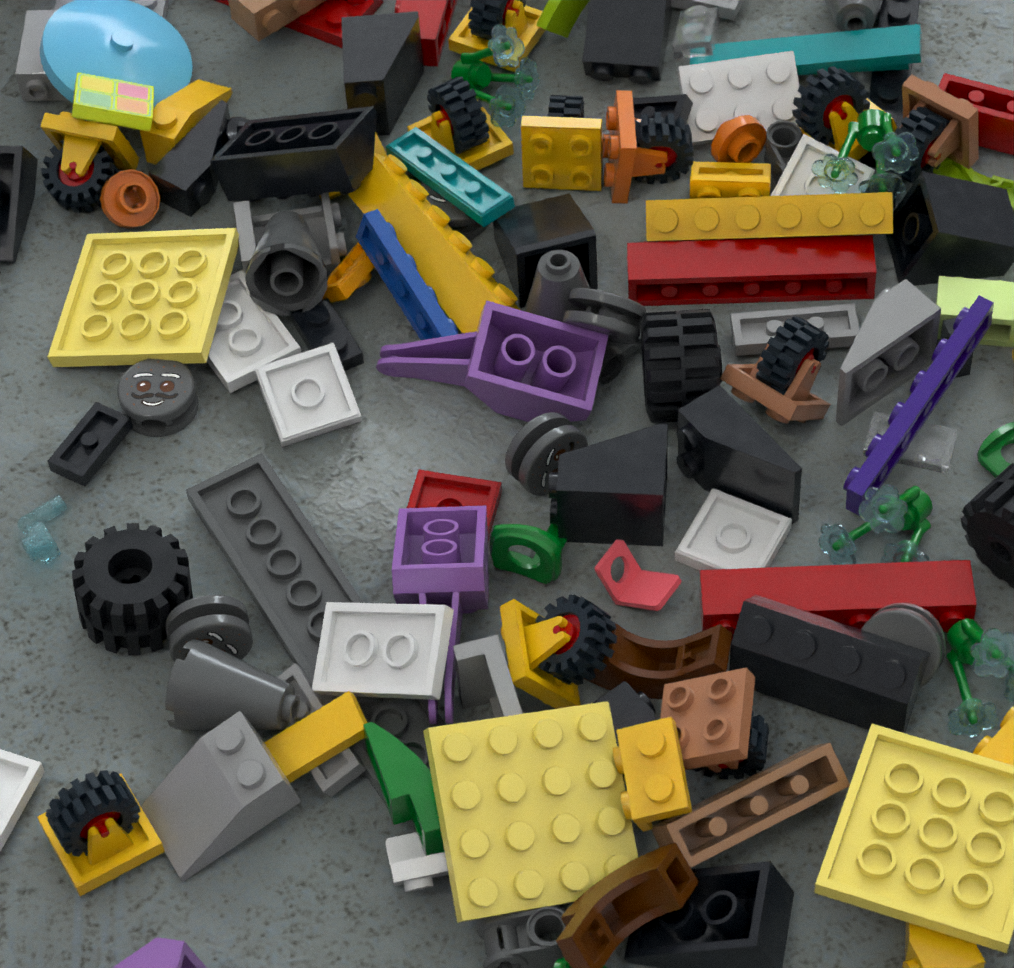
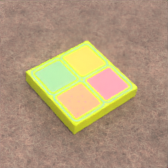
[72,72,154,131]

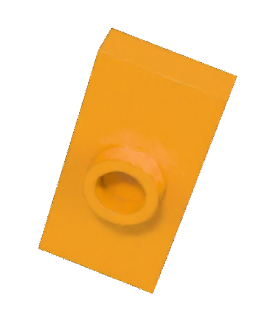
[322,242,374,302]

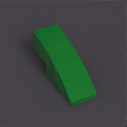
[363,722,445,856]

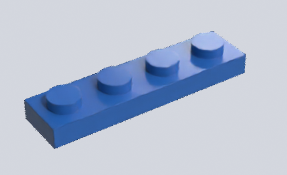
[356,209,458,340]

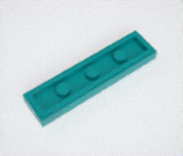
[385,127,515,227]

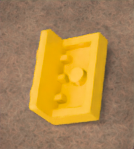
[690,161,771,199]
[613,717,692,832]

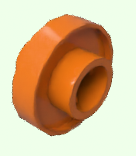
[711,115,766,163]
[100,169,160,229]

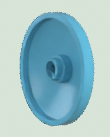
[40,0,193,109]

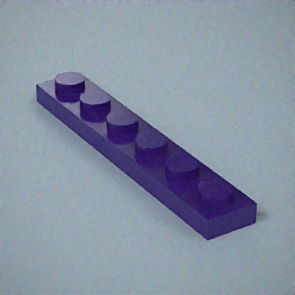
[843,295,994,517]

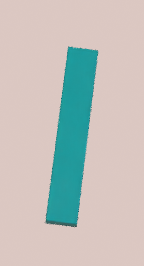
[690,24,922,74]

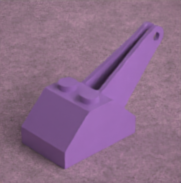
[376,300,609,422]
[392,506,489,724]

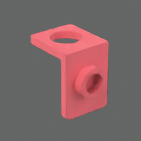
[595,539,682,611]

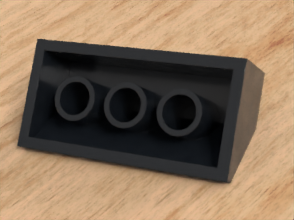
[210,106,377,202]
[729,595,930,733]

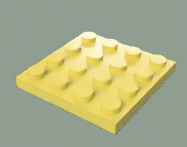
[47,228,239,367]
[423,701,638,923]
[814,724,1014,953]

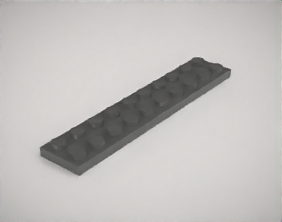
[186,453,446,807]

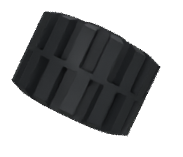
[641,309,722,423]
[961,463,1014,588]
[72,523,193,655]

